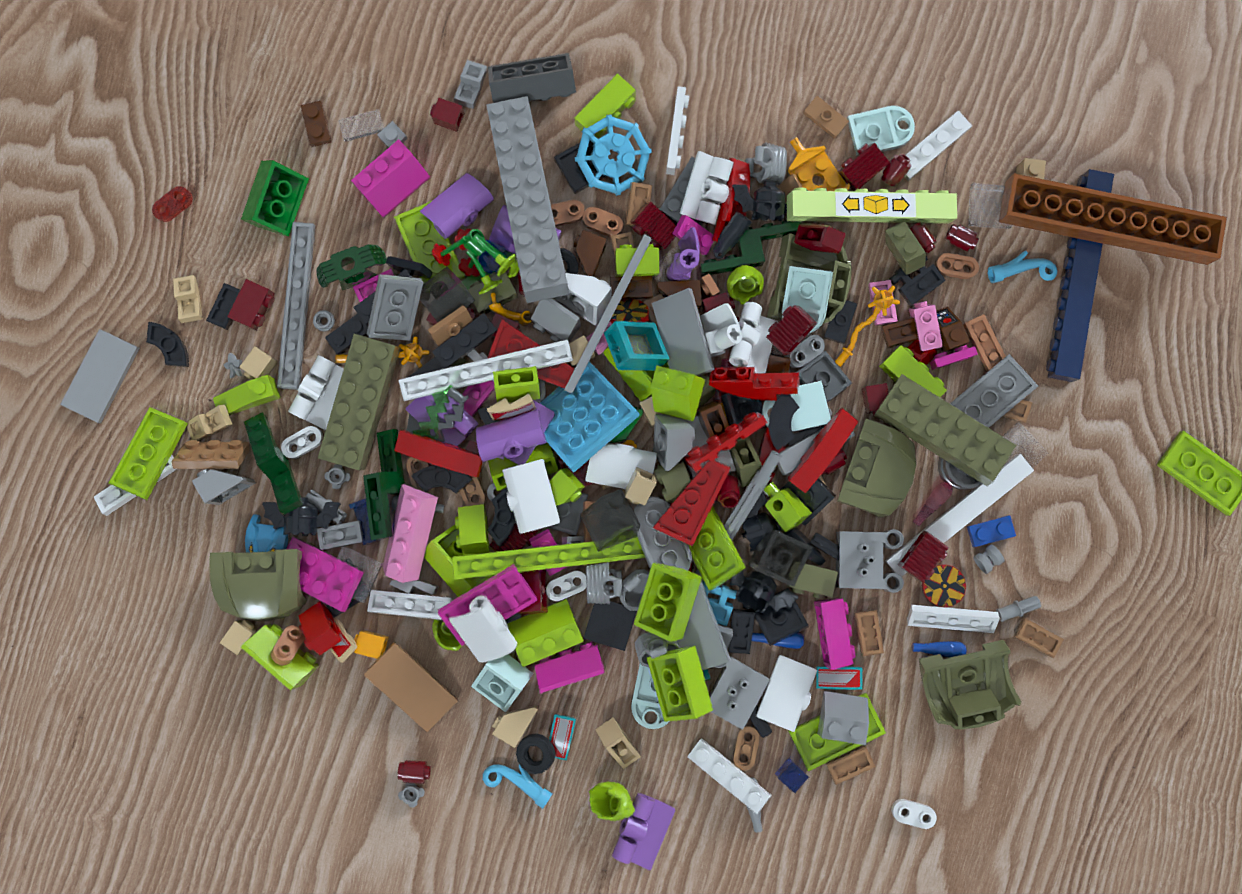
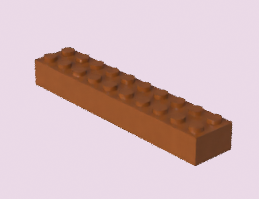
[998,173,1227,265]

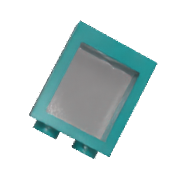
[604,321,669,371]

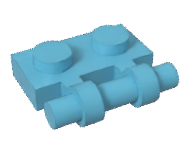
[702,581,737,626]

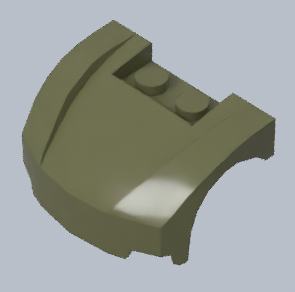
[767,233,851,324]
[837,419,916,518]
[210,549,307,622]
[919,640,1021,729]

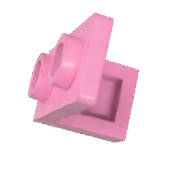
[909,301,942,351]

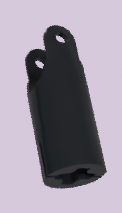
[713,211,752,259]

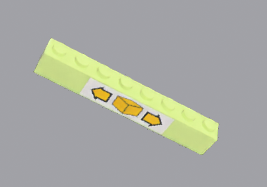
[787,187,957,224]

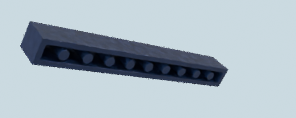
[1046,169,1114,382]

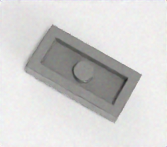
[317,521,364,550]

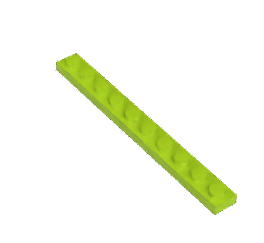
[452,536,645,579]

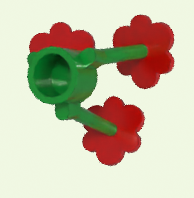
[432,229,485,277]

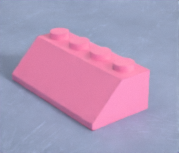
[383,484,438,583]

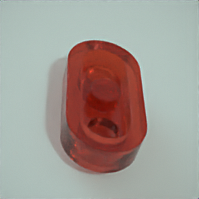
[152,186,193,222]

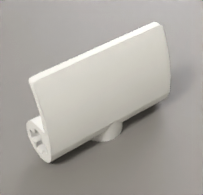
[680,151,734,225]
[729,302,778,373]
[700,303,742,357]
[288,355,344,430]
[585,443,657,489]
[502,459,560,533]
[449,596,517,663]
[756,655,817,732]

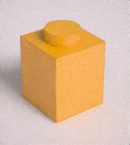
[354,630,389,659]

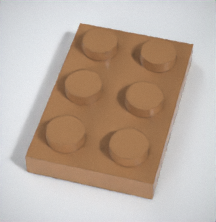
[171,440,250,469]

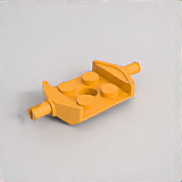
[788,137,850,191]

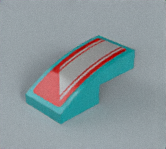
[816,666,863,690]
[549,713,576,761]

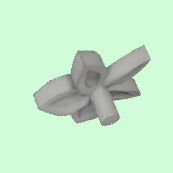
[223,353,242,379]

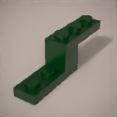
[700,220,801,277]
[244,412,303,515]
[363,429,405,540]

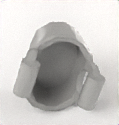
[745,142,787,185]
[586,562,622,604]
[619,569,650,611]
[635,632,679,667]

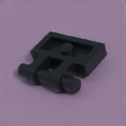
[889,256,946,307]

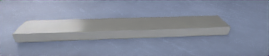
[277,222,315,390]
[564,234,652,394]

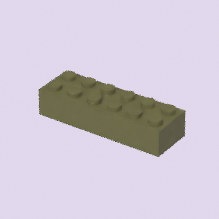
[318,334,401,470]
[874,374,1017,486]

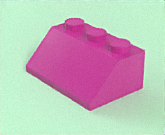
[351,139,431,218]
[814,598,856,670]
[534,642,605,693]

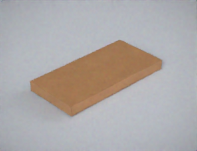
[364,642,458,732]

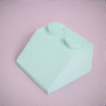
[471,654,534,712]

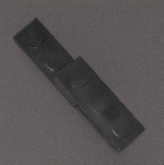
[325,269,412,355]
[407,313,497,378]

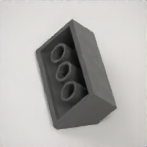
[488,53,576,103]

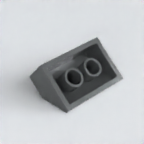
[659,157,704,226]

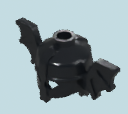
[732,182,808,221]
[742,492,789,566]
[262,497,341,536]
[730,562,799,613]

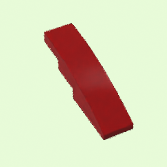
[788,408,859,493]
[394,430,483,477]

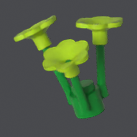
[465,233,519,295]

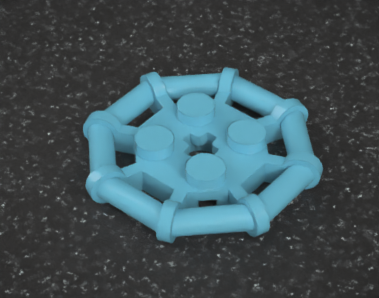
[575,114,652,196]

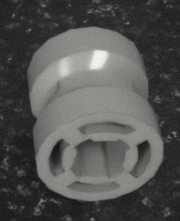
[973,544,1005,574]

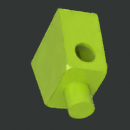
[763,482,812,532]

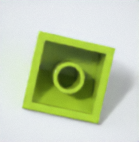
[651,366,705,422]

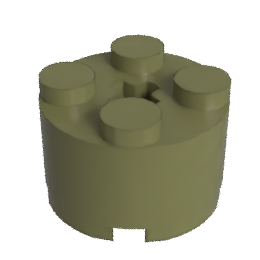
[654,458,691,504]

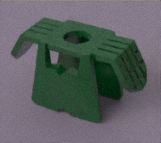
[316,244,387,291]

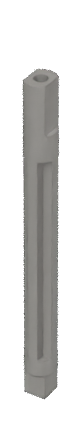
[694,450,782,582]

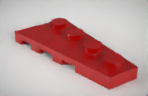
[487,320,575,389]
[684,412,767,472]
[653,460,731,546]

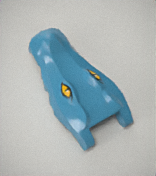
[245,514,288,553]

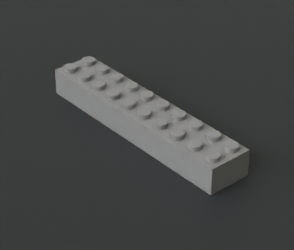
[486,96,570,303]

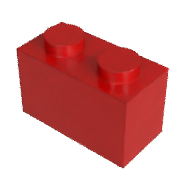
[298,601,342,655]

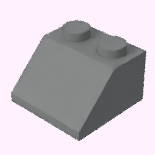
[531,298,581,342]
[653,414,695,471]
[192,469,256,505]
[817,691,869,745]

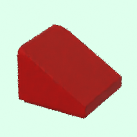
[907,340,937,365]

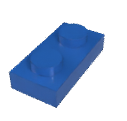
[967,515,1016,547]

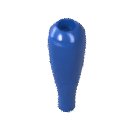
[752,632,804,649]
[912,641,967,658]

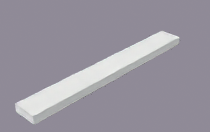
[399,339,573,401]
[885,454,1034,577]

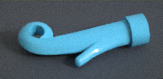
[987,251,1058,283]
[483,764,552,809]

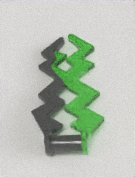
[412,384,469,442]

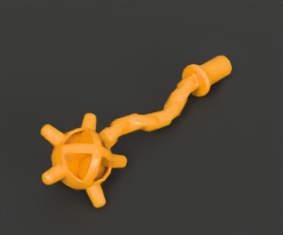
[834,286,900,367]
[335,336,430,368]

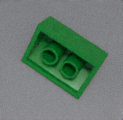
[241,160,309,237]

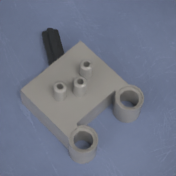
[810,529,904,593]
[709,656,772,738]

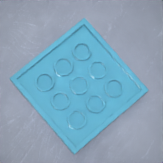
[540,362,640,472]

